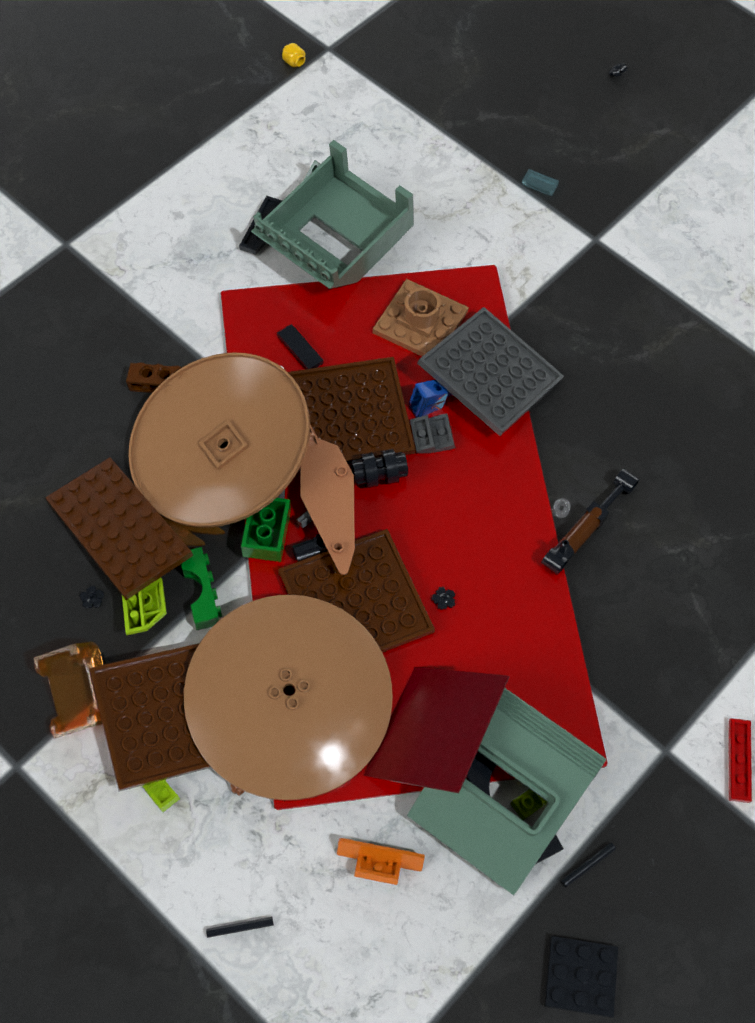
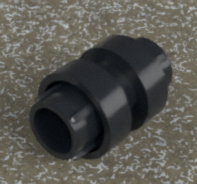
[351,449,408,488]

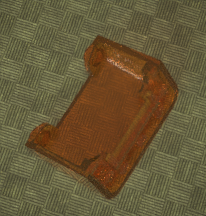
[33,642,103,739]

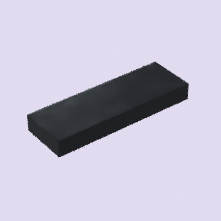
[277,324,324,369]

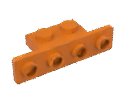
[337,838,425,885]

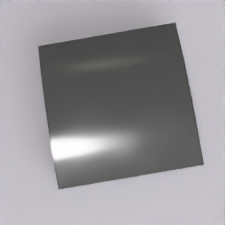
[410,413,456,453]

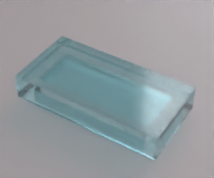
[522,169,559,196]

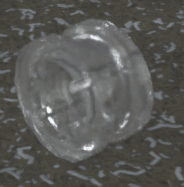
[552,498,571,518]

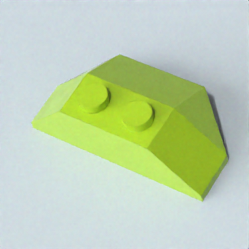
[122,578,167,635]

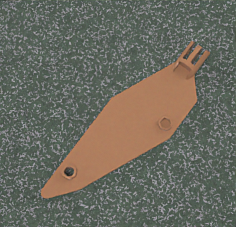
[301,424,355,575]

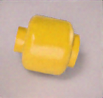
[282,43,306,68]

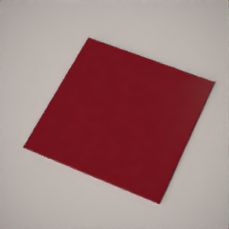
[364,667,509,794]

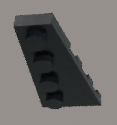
[239,195,282,255]

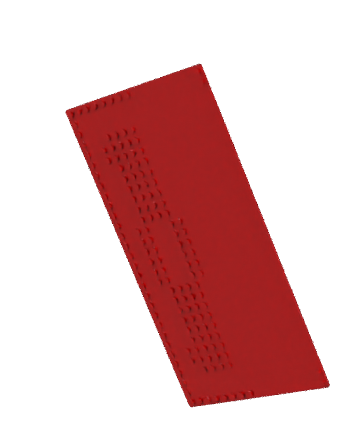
[221,265,608,810]

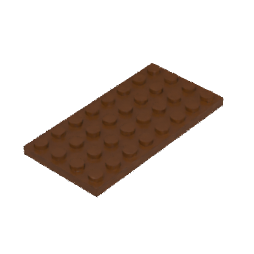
[45,457,193,600]

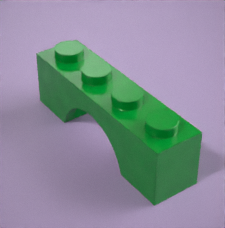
[181,547,222,630]

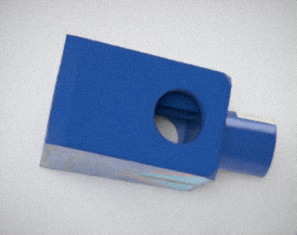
[408,380,453,418]

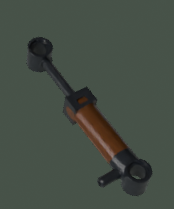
[541,468,640,575]

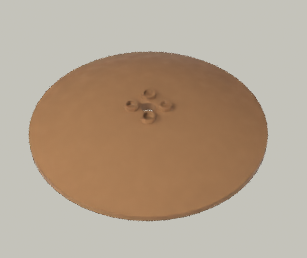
[129,353,310,527]
[184,595,393,801]

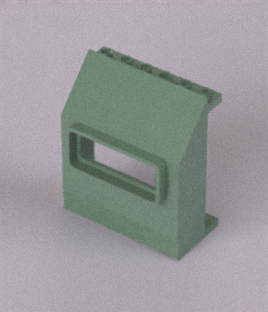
[251,140,414,289]
[407,688,607,895]

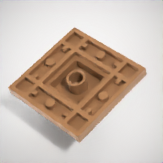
[373,279,469,356]

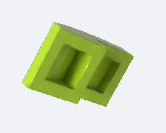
[142,780,180,812]

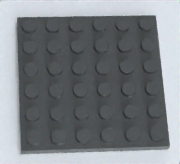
[417,307,564,436]

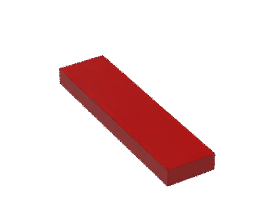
[729,718,752,803]

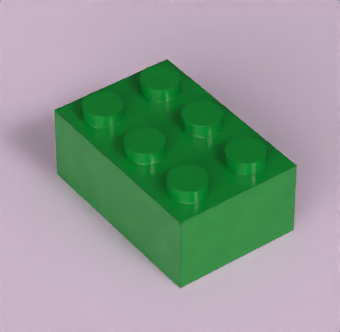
[241,498,291,562]

